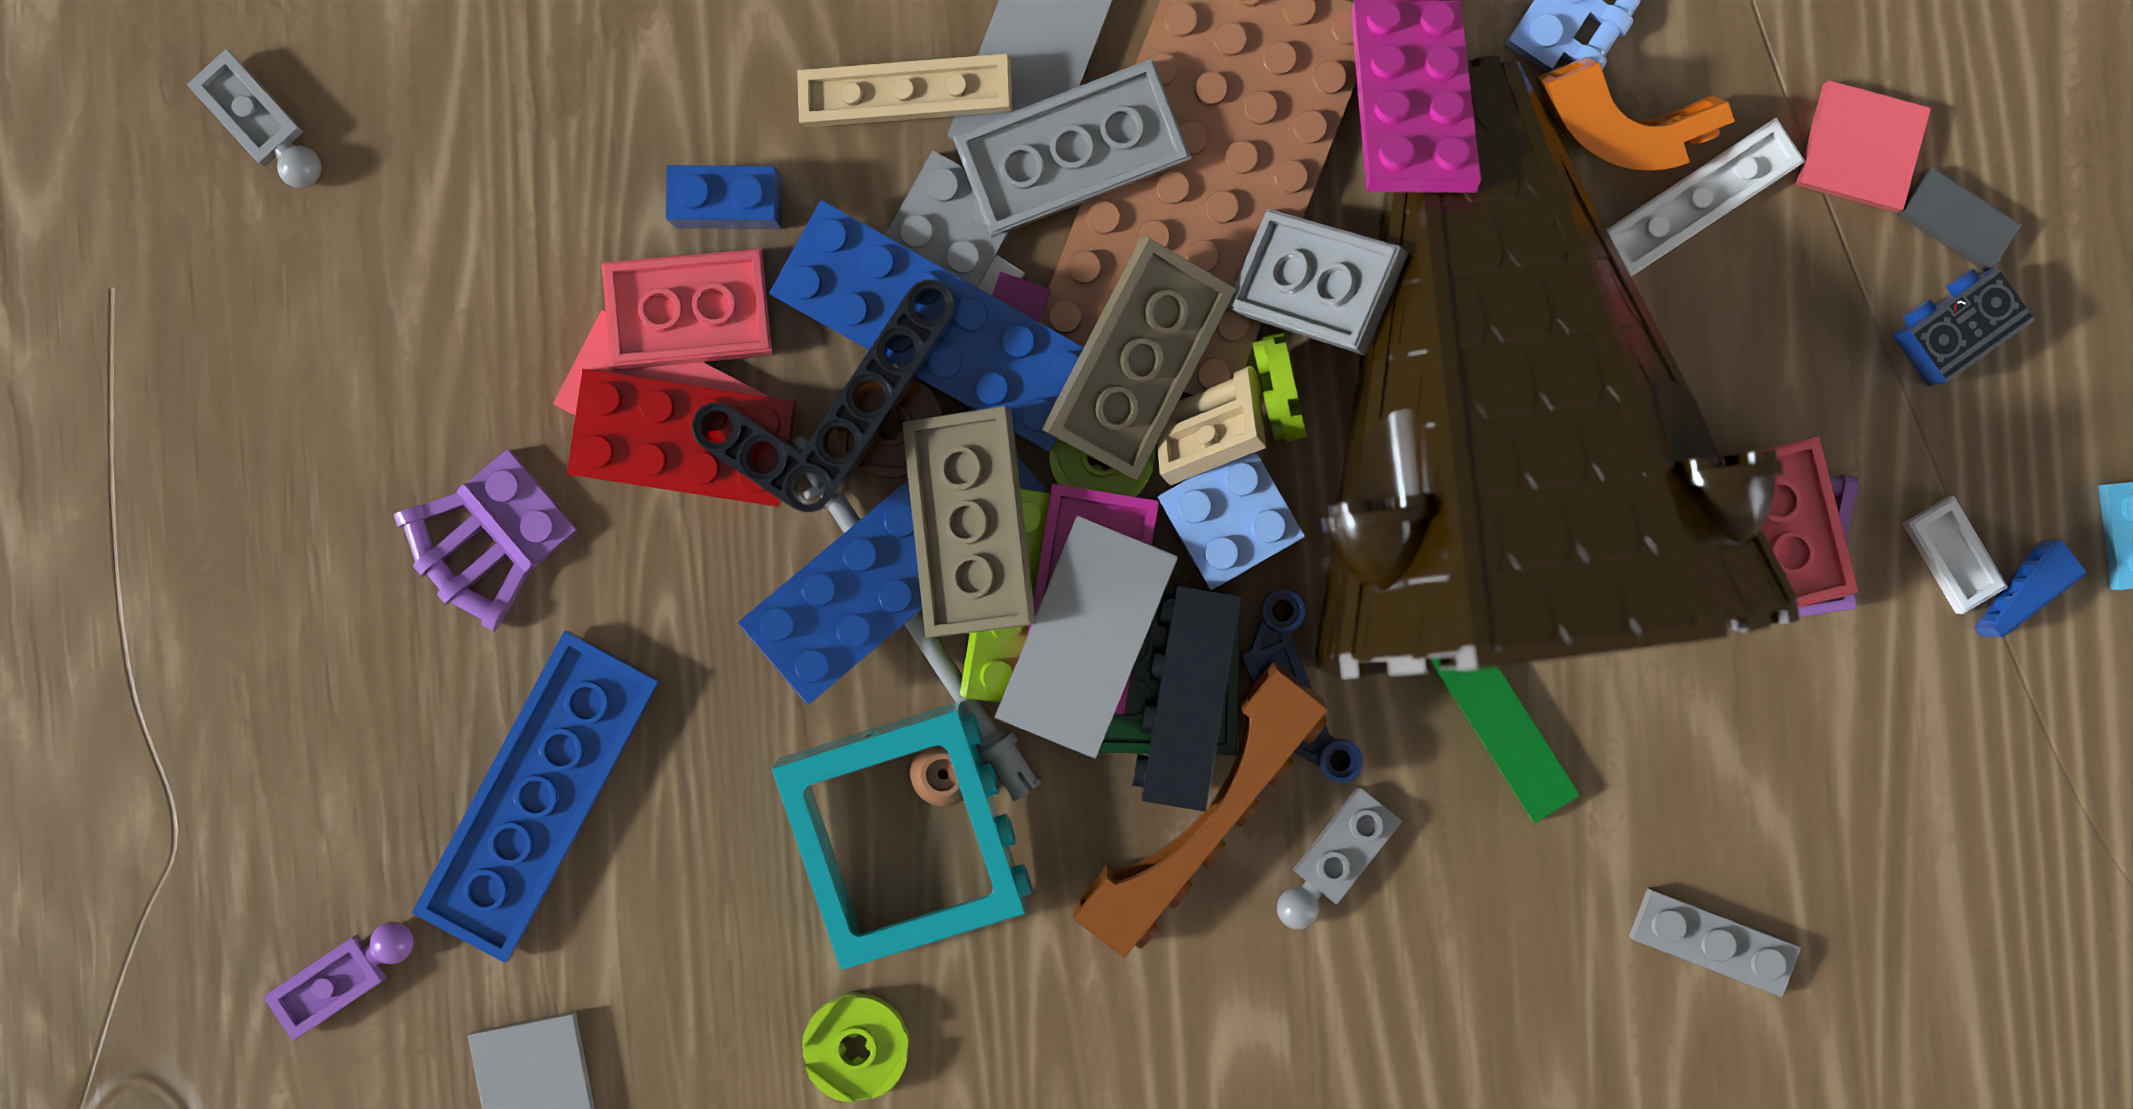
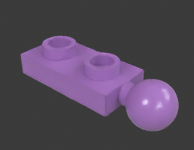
[263,921,414,1041]

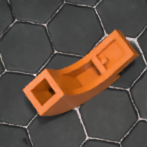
[1536,57,1735,171]

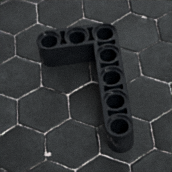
[692,280,958,512]

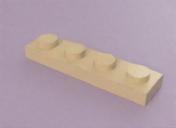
[797,54,1013,128]

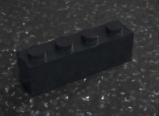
[1132,585,1242,812]

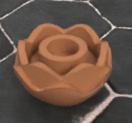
[910,746,964,806]

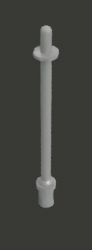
[791,437,1041,801]

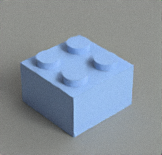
[1155,452,1305,590]

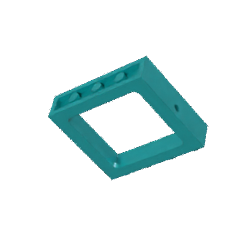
[772,701,1033,970]

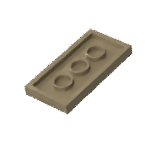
[1041,237,1236,480]
[902,406,1036,638]

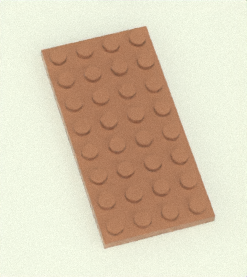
[1040,0,1357,396]

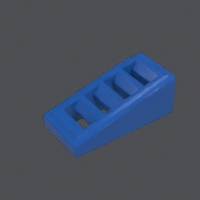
[1974,539,2086,637]

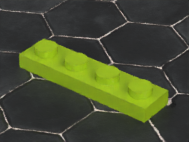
[960,488,1051,703]

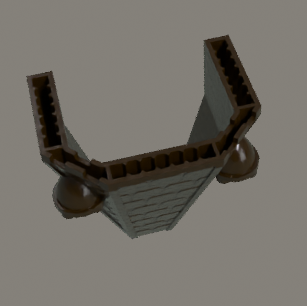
[1315,56,1800,679]

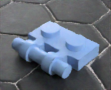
[1504,0,1641,72]

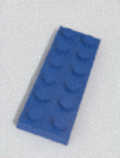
[769,200,1084,452]
[738,456,1049,705]
[412,630,662,964]

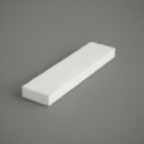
[1607,118,1805,276]

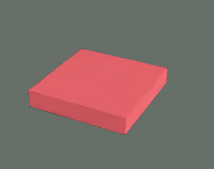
[1796,80,1931,213]

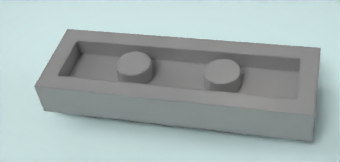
[1629,888,1801,997]

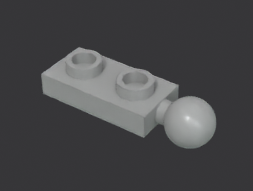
[186,49,322,188]
[1277,787,1402,930]

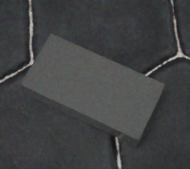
[1897,168,2021,271]

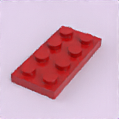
[566,369,797,507]

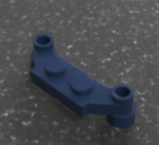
[1240,589,1363,783]

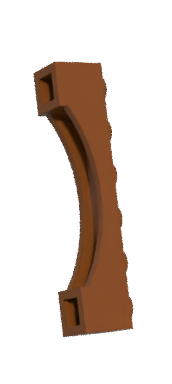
[1074,660,1328,958]

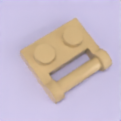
[1157,366,1266,485]

